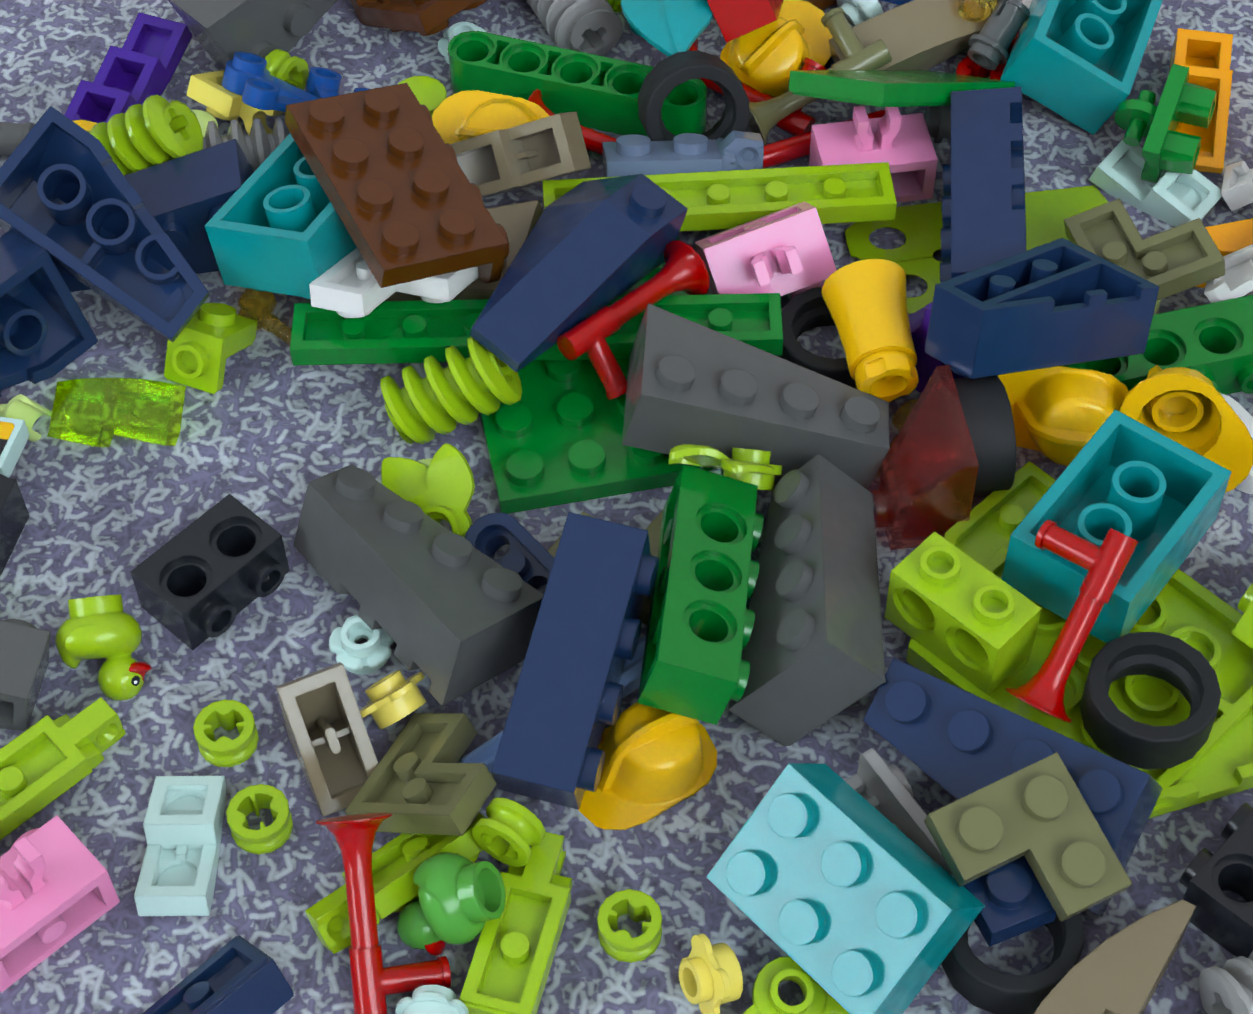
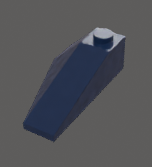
[0,106,210,342]
[470,174,688,373]
[0,230,99,397]

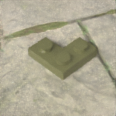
[1064,198,1225,301]
[345,713,497,836]
[924,752,1132,922]

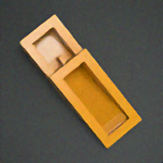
[1169,28,1233,174]

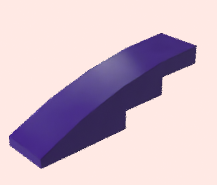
[64,12,193,123]

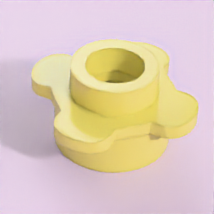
[360,670,426,729]
[679,933,743,1014]

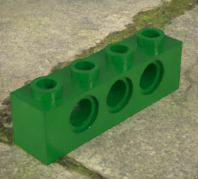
[1062,295,1253,395]
[637,464,764,725]

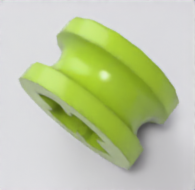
[265,49,309,90]
[193,699,259,767]
[226,784,293,855]
[472,798,546,867]
[597,889,662,963]

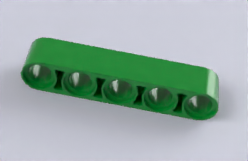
[448,31,707,137]

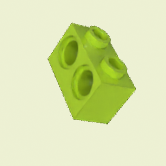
[884,531,1042,695]

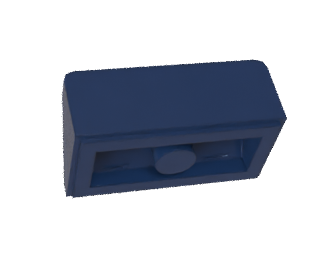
[142,936,294,1014]

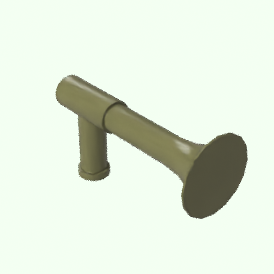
[748,7,892,145]

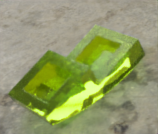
[47,378,186,447]

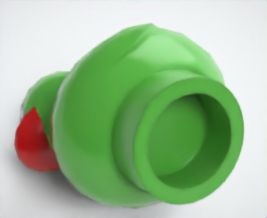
[397,852,506,956]

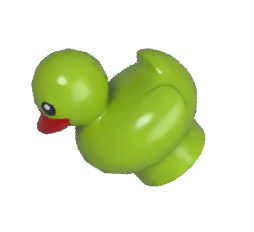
[55,594,152,701]

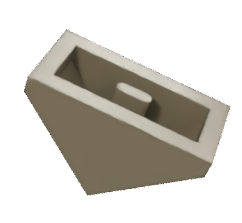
[276,662,378,817]

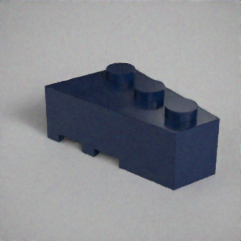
[924,238,1159,379]

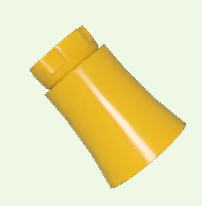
[821,259,919,403]

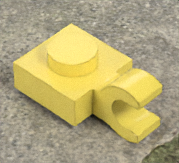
[186,70,286,135]

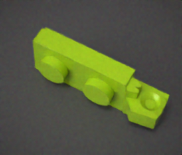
[0,697,126,840]
[305,813,487,954]
[459,832,573,1014]

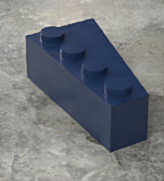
[940,87,1027,282]
[57,139,255,292]
[491,512,659,810]
[863,658,1163,917]

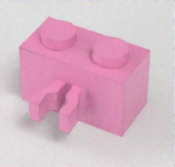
[809,105,938,203]
[695,201,837,298]
[0,815,120,993]

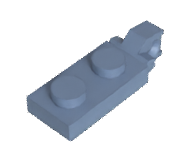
[602,130,764,177]

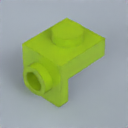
[164,302,258,394]

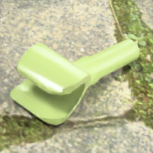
[0,394,52,442]

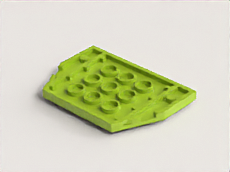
[906,461,1253,818]

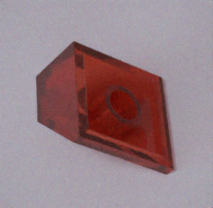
[870,365,979,550]

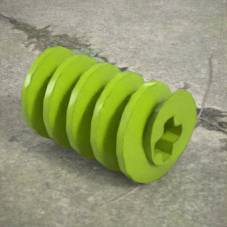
[87,95,203,176]
[380,337,523,445]

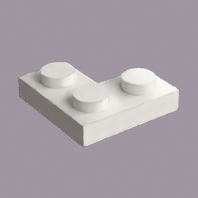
[309,248,479,318]

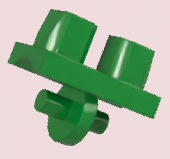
[1114,64,1217,183]

